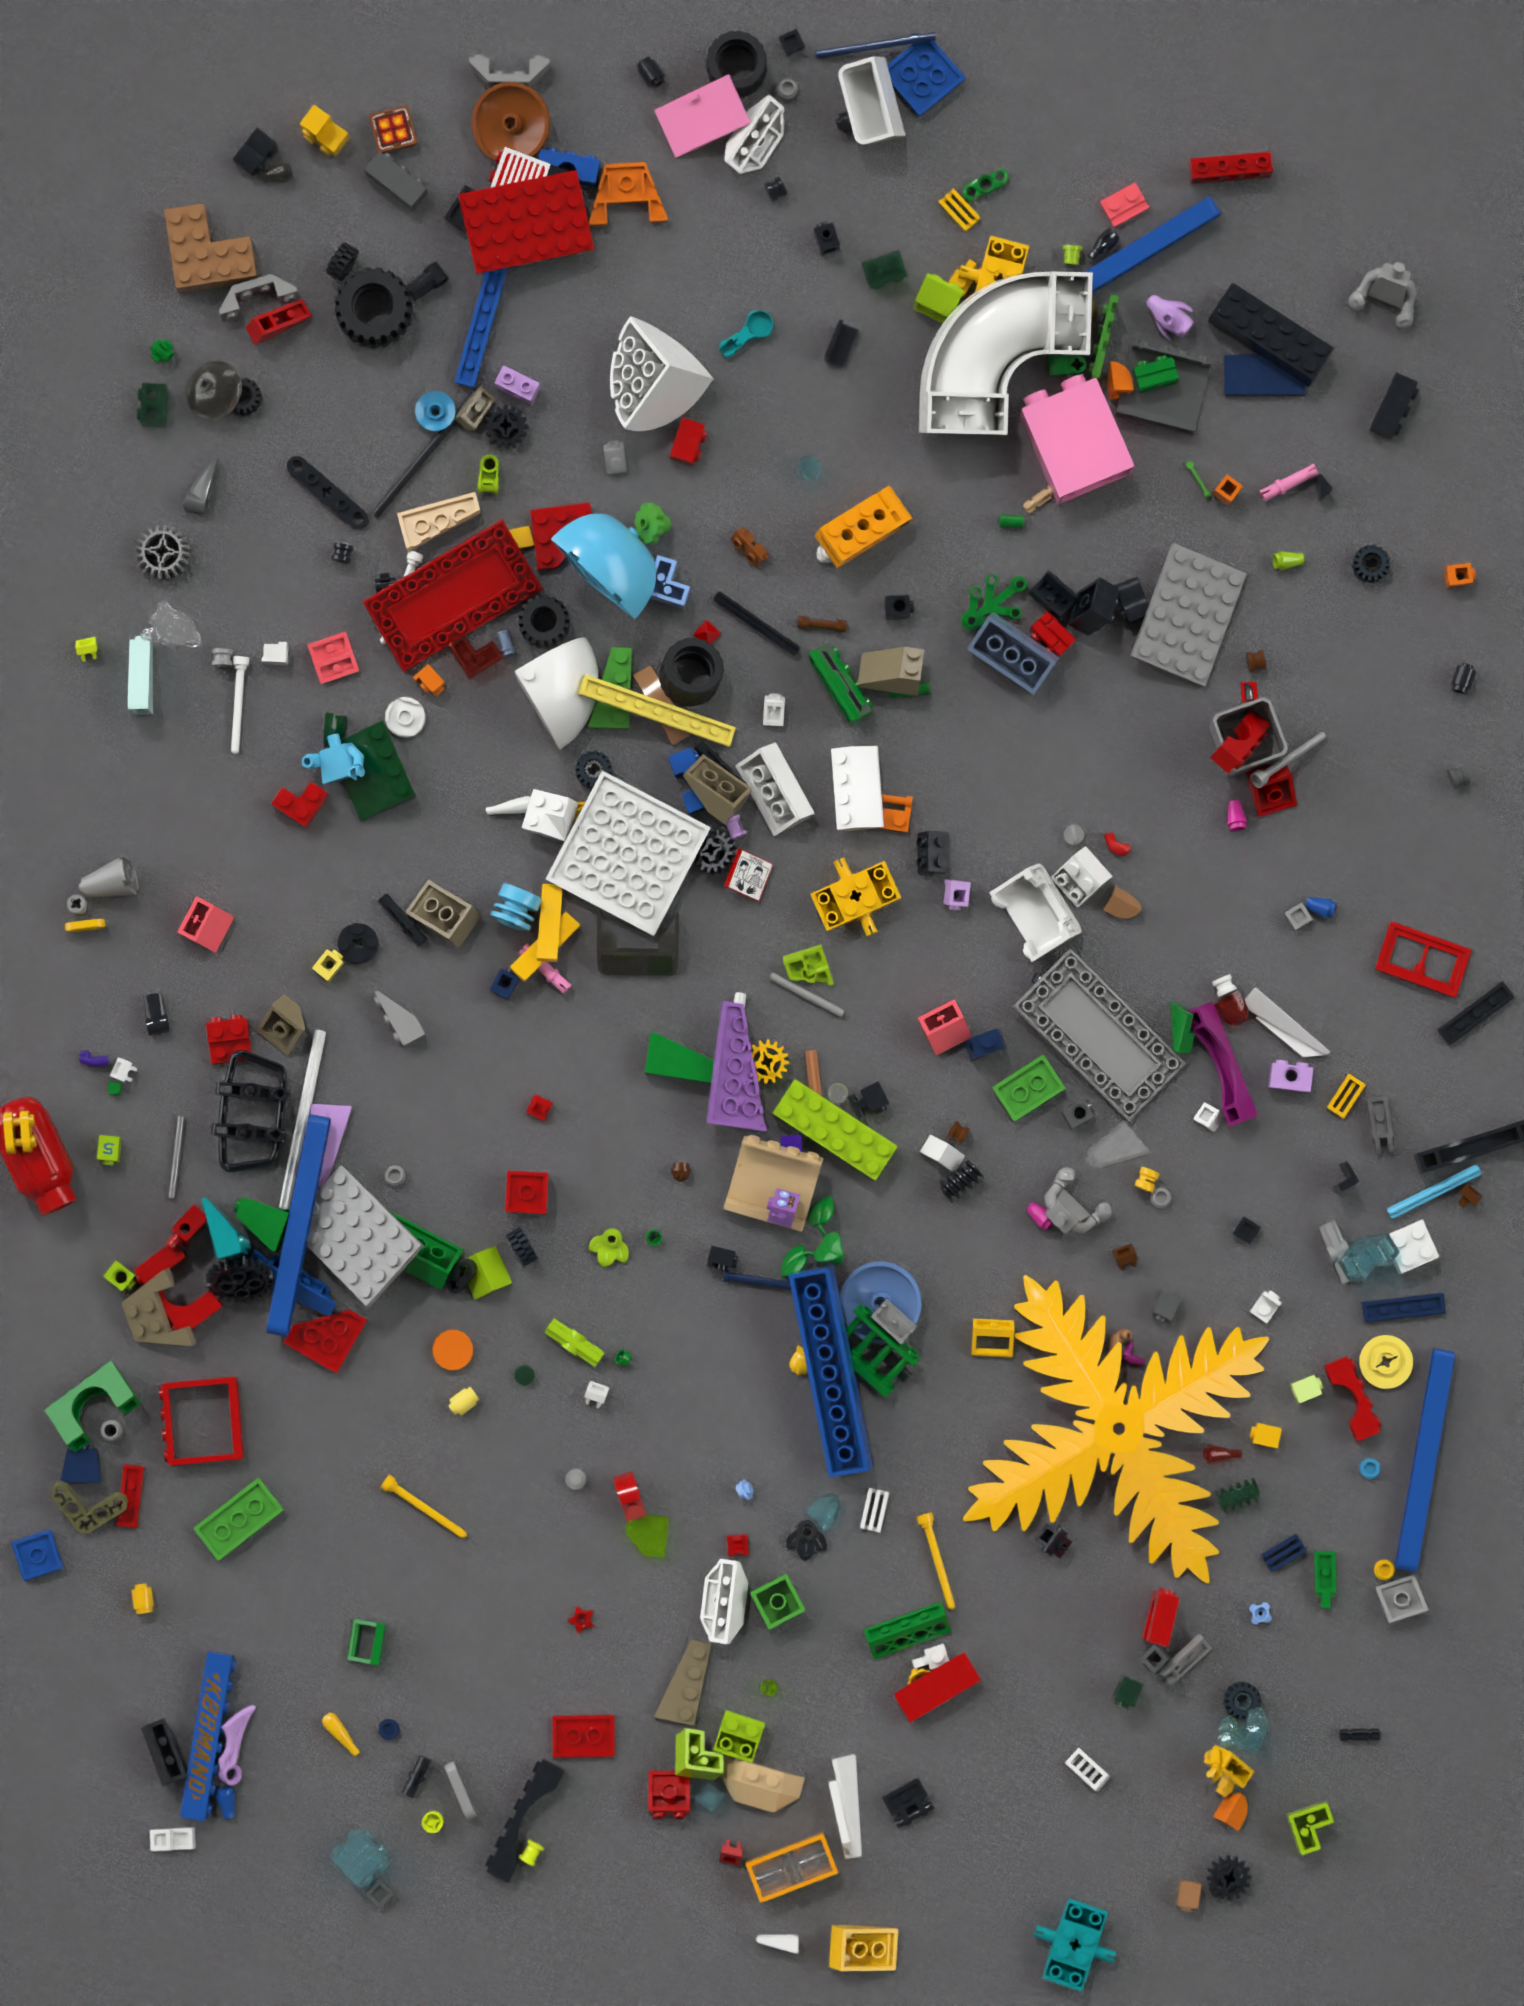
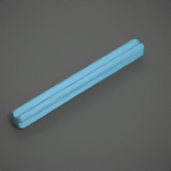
[1387,1165,1481,1219]

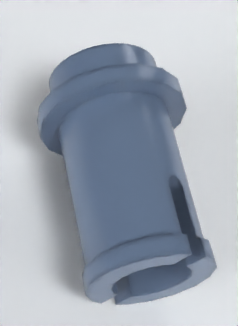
[497,630,516,657]

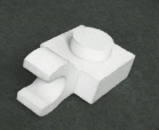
[912,1644,949,1670]

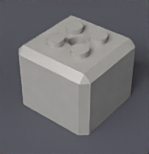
[1209,697,1288,777]

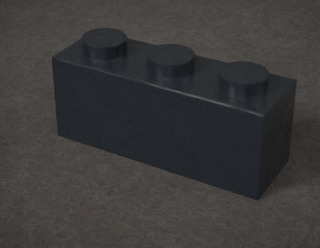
[1369,372,1419,440]
[141,1718,187,1786]

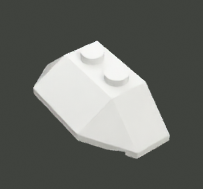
[724,95,784,174]
[700,1559,748,1644]

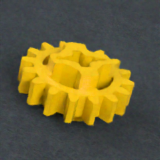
[751,1039,789,1084]

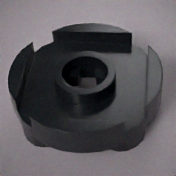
[337,923,378,964]

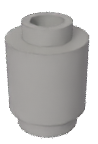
[101,1420,124,1441]

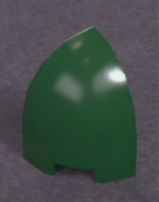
[324,712,347,747]

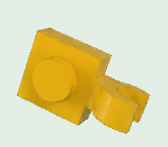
[948,259,977,297]

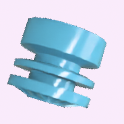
[490,883,542,931]

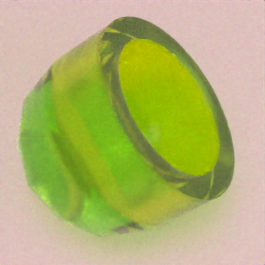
[760,1679,778,1696]

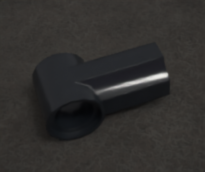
[406,262,449,300]
[144,993,170,1036]

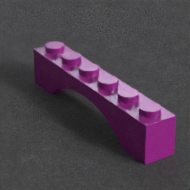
[1188,1002,1258,1127]

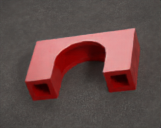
[134,1245,224,1331]
[1141,1588,1180,1646]

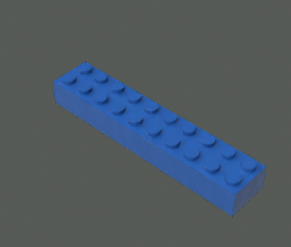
[789,1265,873,1478]

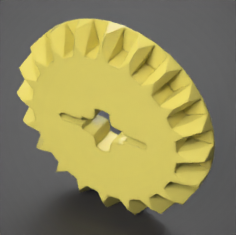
[1359,1335,1413,1389]

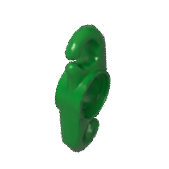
[962,168,1009,202]

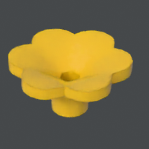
[907,1668,930,1685]

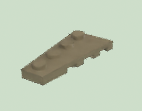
[654,1640,711,1726]

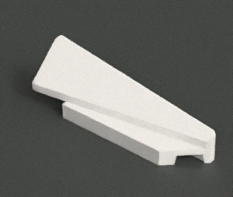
[1240,987,1330,1058]
[828,1754,862,1860]

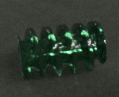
[1214,1477,1260,1514]

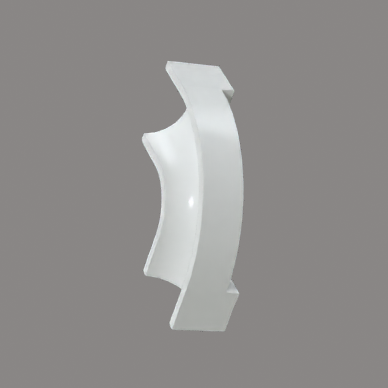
[919,271,1093,435]

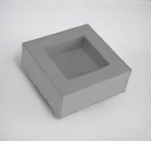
[1284,902,1313,931]

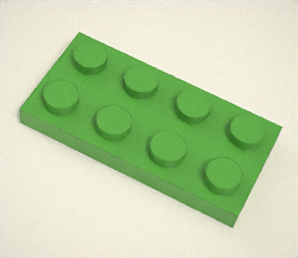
[193,1477,284,1561]

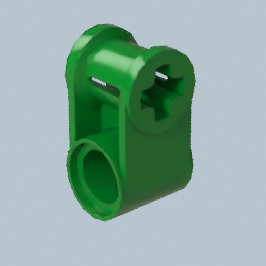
[1047,355,1086,376]

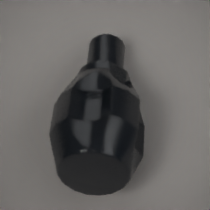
[1087,228,1119,261]

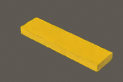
[537,884,563,962]
[509,911,580,982]

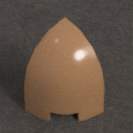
[1103,886,1141,919]

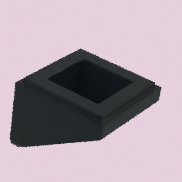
[1315,474,1332,501]

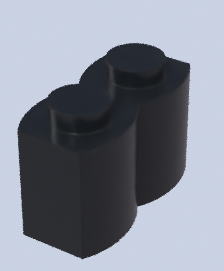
[233,128,278,176]
[1114,577,1149,625]

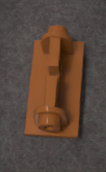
[730,527,770,569]

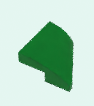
[1169,1001,1195,1053]

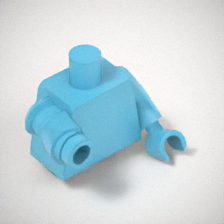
[302,733,365,784]

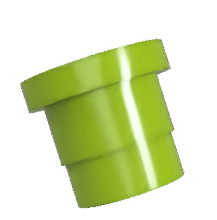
[1062,245,1083,265]

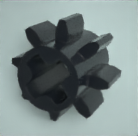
[375,573,396,593]

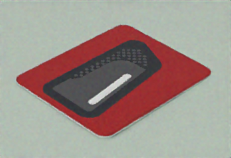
[1241,682,1258,702]

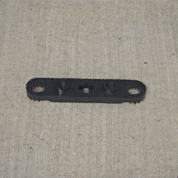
[287,456,368,529]

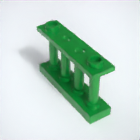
[846,1303,921,1398]

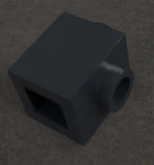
[813,221,840,255]

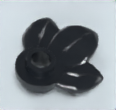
[786,1520,827,1561]

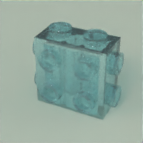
[330,1828,390,1889]

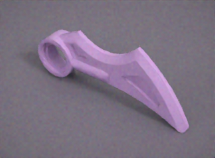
[218,1705,256,1785]

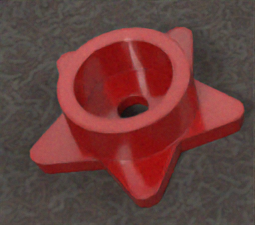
[568,1606,594,1633]

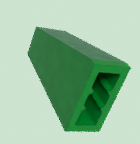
[645,1032,714,1084]

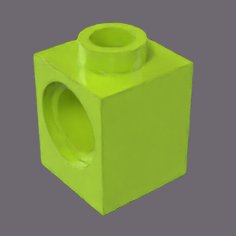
[103,1260,137,1292]

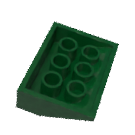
[329,721,417,822]

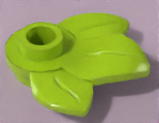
[588,1228,629,1268]

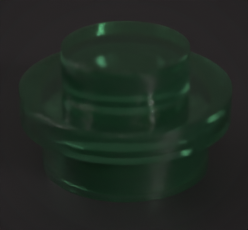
[514,1365,535,1386]

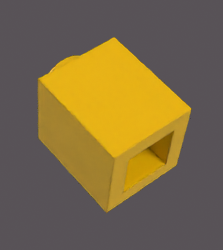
[1249,1423,1282,1449]

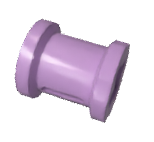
[726,815,747,839]

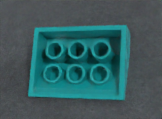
[201,1197,252,1262]

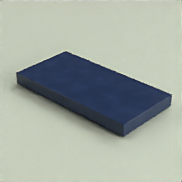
[1224,355,1305,396]

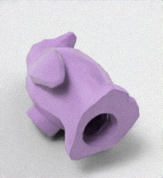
[1146,295,1195,340]

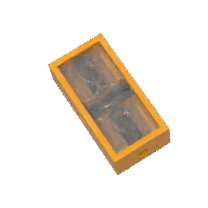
[746,1832,838,1903]

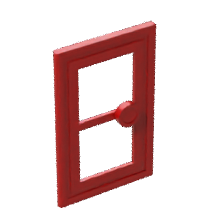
[1374,921,1472,998]

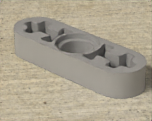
[444,1761,477,1821]

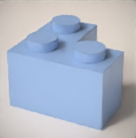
[650,555,690,610]

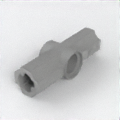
[1318,1220,1359,1284]

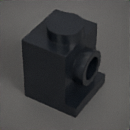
[707,1245,738,1271]

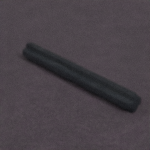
[714,591,800,656]

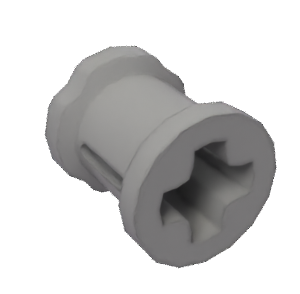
[67,894,87,914]

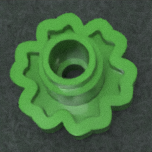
[634,502,671,544]

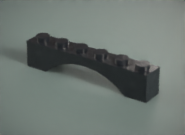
[1414,1120,1524,1174]
[485,1758,565,1883]

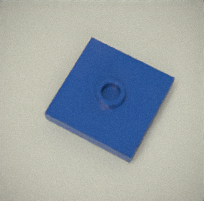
[11,1529,64,1582]

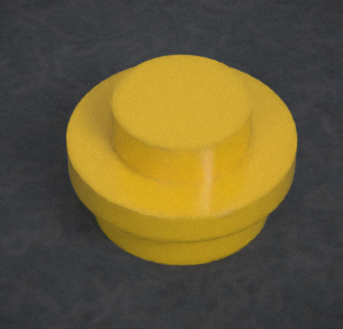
[1374,1559,1395,1580]

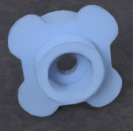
[736,1479,754,1500]
[1249,1602,1271,1624]

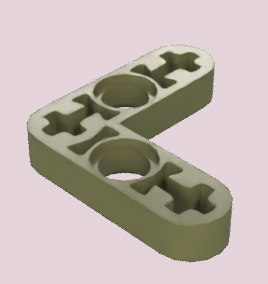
[51,1481,128,1534]

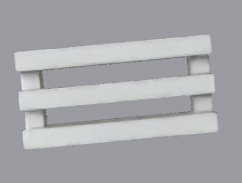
[860,1488,889,1532]

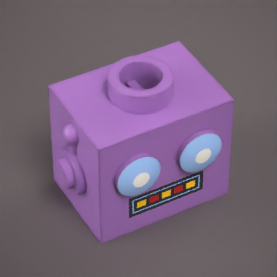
[766,1188,800,1228]

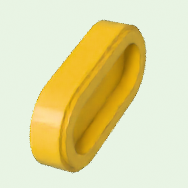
[64,919,106,933]

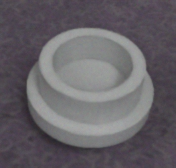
[778,79,798,99]
[385,1165,405,1186]
[1150,1188,1171,1208]
[565,1469,586,1490]

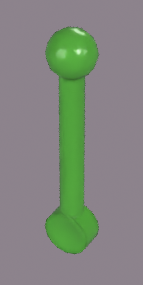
[1186,461,1212,498]

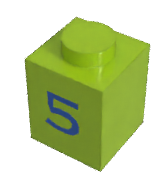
[97,1135,122,1166]

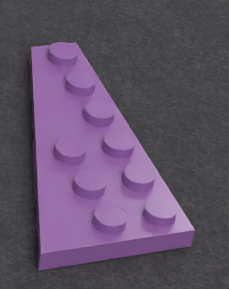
[706,1001,767,1132]

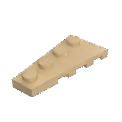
[397,492,481,552]

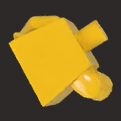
[1204,1745,1254,1798]

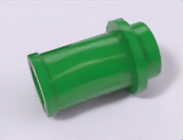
[998,513,1024,529]

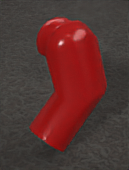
[1104,832,1131,856]

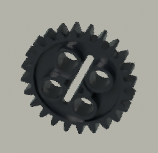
[206,1256,273,1302]

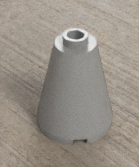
[79,855,139,898]

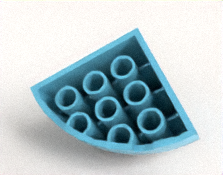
[551,514,656,619]

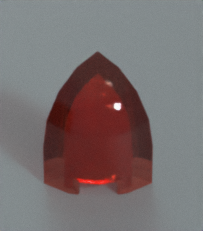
[1214,990,1248,1026]

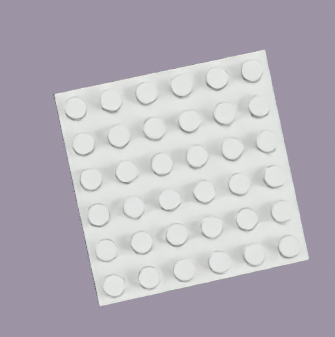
[546,771,711,936]

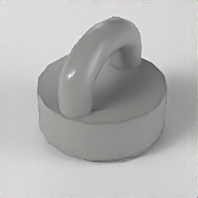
[1064,825,1084,845]

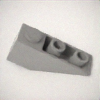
[374,991,426,1047]

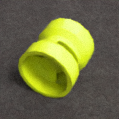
[422,1811,444,1833]

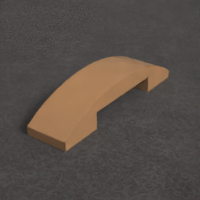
[633,665,690,746]

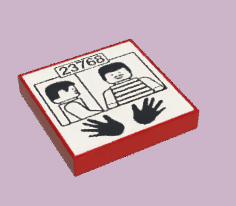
[724,849,773,902]

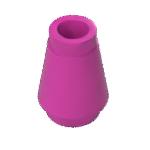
[1227,800,1247,832]
[1026,1201,1053,1231]

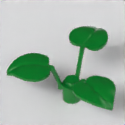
[781,1195,845,1278]

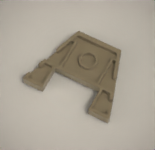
[121,1268,196,1346]

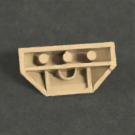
[721,1754,805,1813]

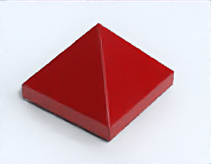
[693,620,721,644]

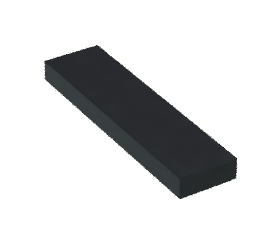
[1437,981,1515,1046]

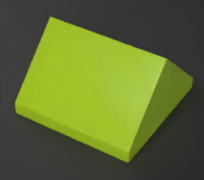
[458,1246,512,1300]

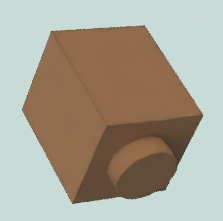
[1176,1879,1202,1912]

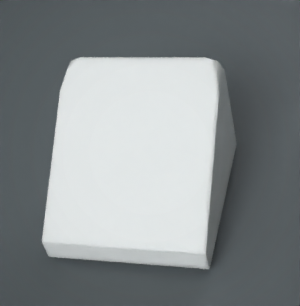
[1194,1102,1225,1132]

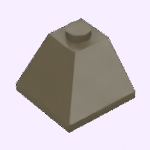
[256,994,305,1056]

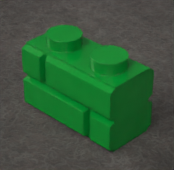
[1132,355,1179,394]

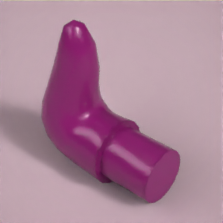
[1122,1340,1144,1367]

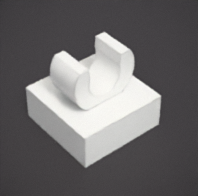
[110,1057,137,1082]
[584,1381,610,1408]

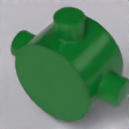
[107,1081,122,1096]

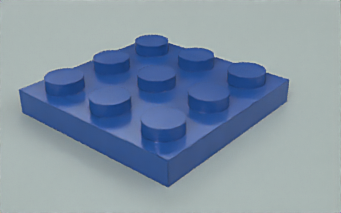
[887,33,966,118]

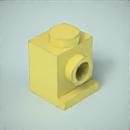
[312,949,344,983]

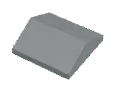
[1375,1575,1429,1625]

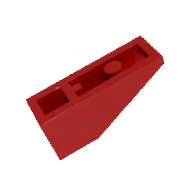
[245,298,312,345]

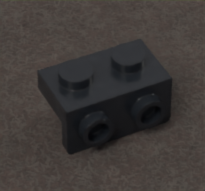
[1028,570,1078,620]
[916,831,949,874]

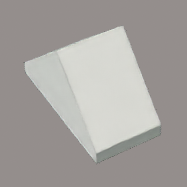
[920,1135,965,1172]

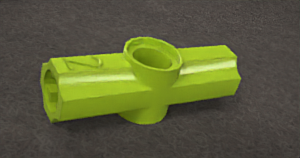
[544,1318,605,1367]

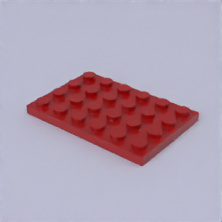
[458,170,594,275]

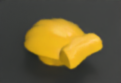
[789,1345,808,1376]

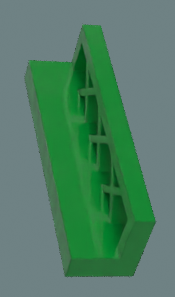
[863,1601,952,1660]

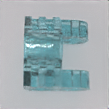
[1219,1706,1269,1752]

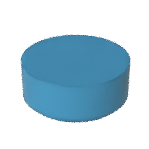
[1359,1458,1380,1479]

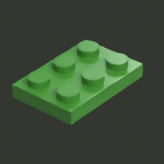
[992,1054,1066,1122]

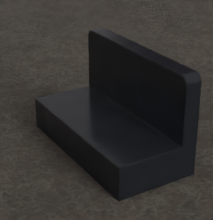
[824,319,858,368]
[1333,1161,1359,1194]

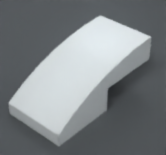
[150,1827,196,1851]

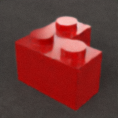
[271,782,329,829]

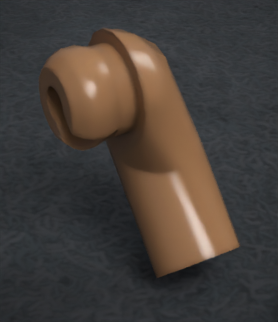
[1109,1328,1132,1352]

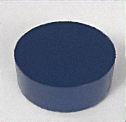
[379,1719,400,1740]

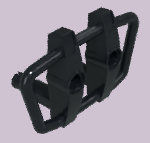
[211,1050,290,1172]

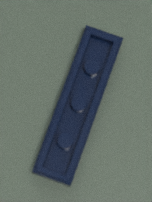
[1361,1293,1446,1323]

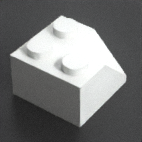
[522,789,579,841]

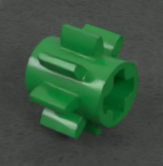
[149,339,175,364]

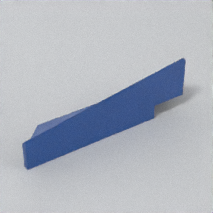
[247,1249,336,1316]

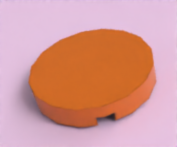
[433,1330,473,1370]

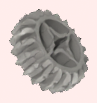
[135,525,191,580]

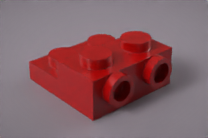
[206,1015,252,1065]
[648,1771,690,1820]

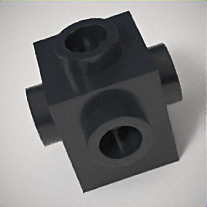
[1035,1523,1072,1558]

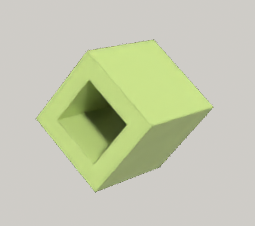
[1289,1375,1323,1403]

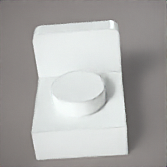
[763,694,785,726]
[1250,1291,1282,1324]

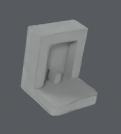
[603,441,627,474]

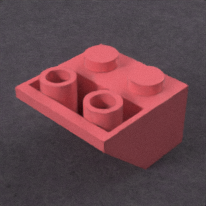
[177,896,235,953]
[917,999,972,1056]

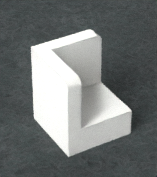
[261,642,289,665]

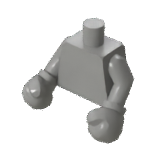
[1348,262,1417,329]
[1044,1167,1112,1235]

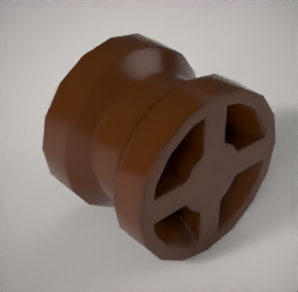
[1246,650,1266,672]
[946,1121,970,1146]

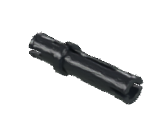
[694,740,746,784]
[378,893,428,947]

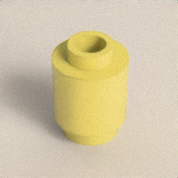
[448,1387,480,1416]

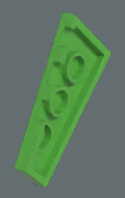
[1088,294,1119,381]
[588,647,632,729]

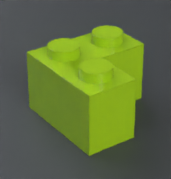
[675,1728,723,1781]
[1286,1801,1334,1856]

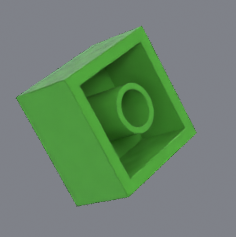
[750,1573,806,1630]

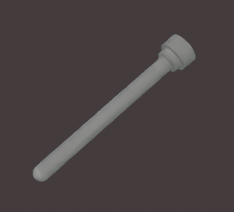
[1250,732,1326,788]

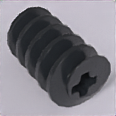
[939,1160,985,1204]

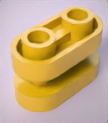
[3,1111,36,1154]

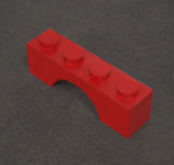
[1210,709,1271,774]
[1323,1356,1382,1442]

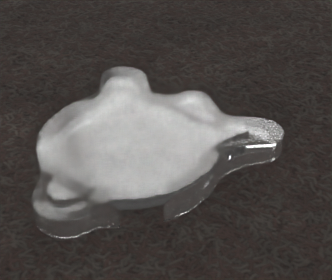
[141,600,201,649]

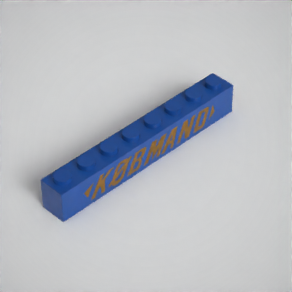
[180,1651,237,1821]

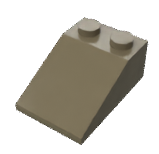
[857,646,925,696]
[683,754,752,824]
[405,880,482,949]

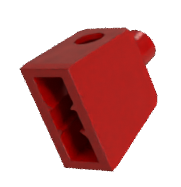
[165,1204,208,1251]

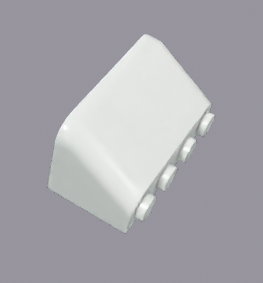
[839,56,905,144]

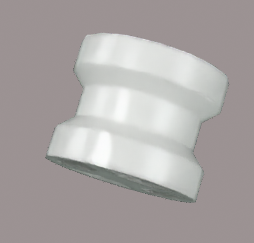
[1212,974,1237,997]

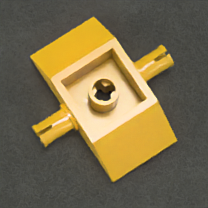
[958,235,1029,292]
[810,857,901,937]

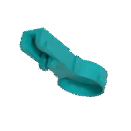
[718,310,773,359]

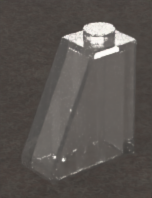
[1085,1120,1150,1169]

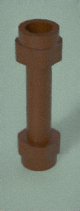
[798,616,847,633]

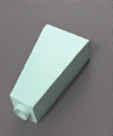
[128,636,153,715]

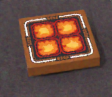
[369,105,418,154]

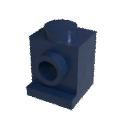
[489,967,520,1001]

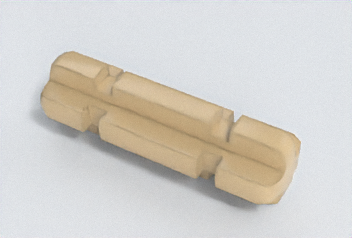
[1023,486,1054,513]

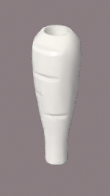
[486,796,531,815]

